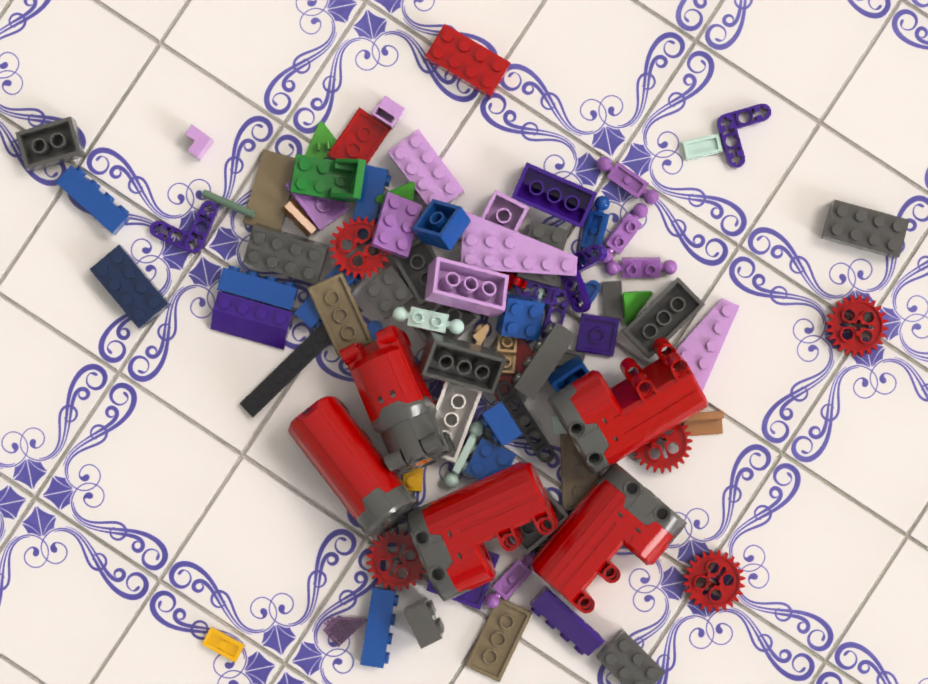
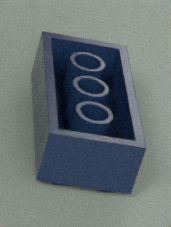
[90,245,171,329]

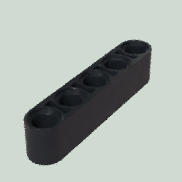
[495,380,555,463]

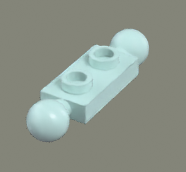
[392,306,464,334]
[444,421,485,488]

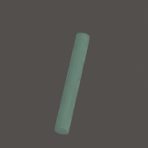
[202,190,256,219]

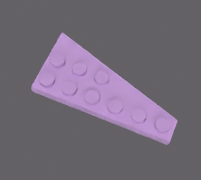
[461,211,578,276]
[676,298,739,391]

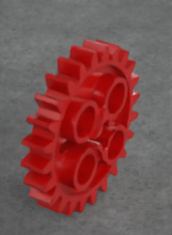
[329,216,391,279]
[825,295,888,357]
[633,423,693,474]
[366,529,426,592]
[682,549,746,612]

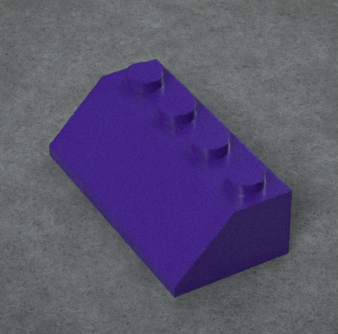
[511,162,597,228]
[210,291,294,350]
[530,586,605,656]

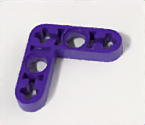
[716,103,771,169]
[150,201,219,254]
[560,244,607,313]
[515,279,569,339]

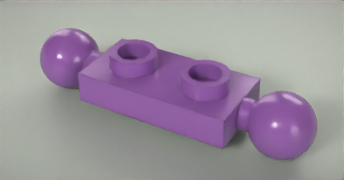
[597,156,659,205]
[601,203,648,264]
[605,257,677,278]
[484,551,536,608]

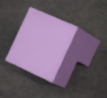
[371,96,405,130]
[185,124,214,160]

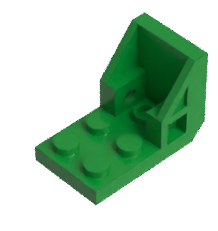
[290,154,366,203]

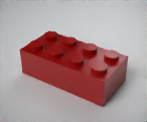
[425,24,511,99]

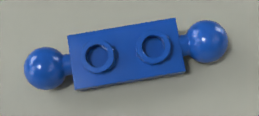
[580,196,610,265]

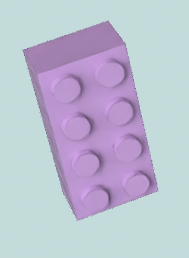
[387,129,464,206]
[460,190,530,272]
[424,257,509,318]

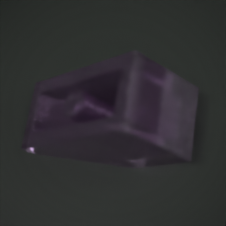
[323,615,368,647]

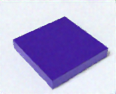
[575,313,620,357]

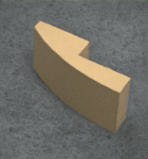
[471,324,490,346]
[497,334,518,376]

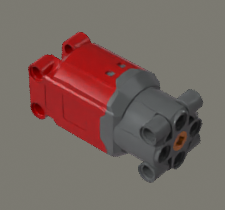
[340,325,455,475]

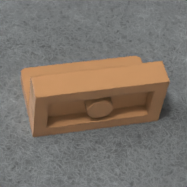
[281,199,317,237]
[683,411,724,436]

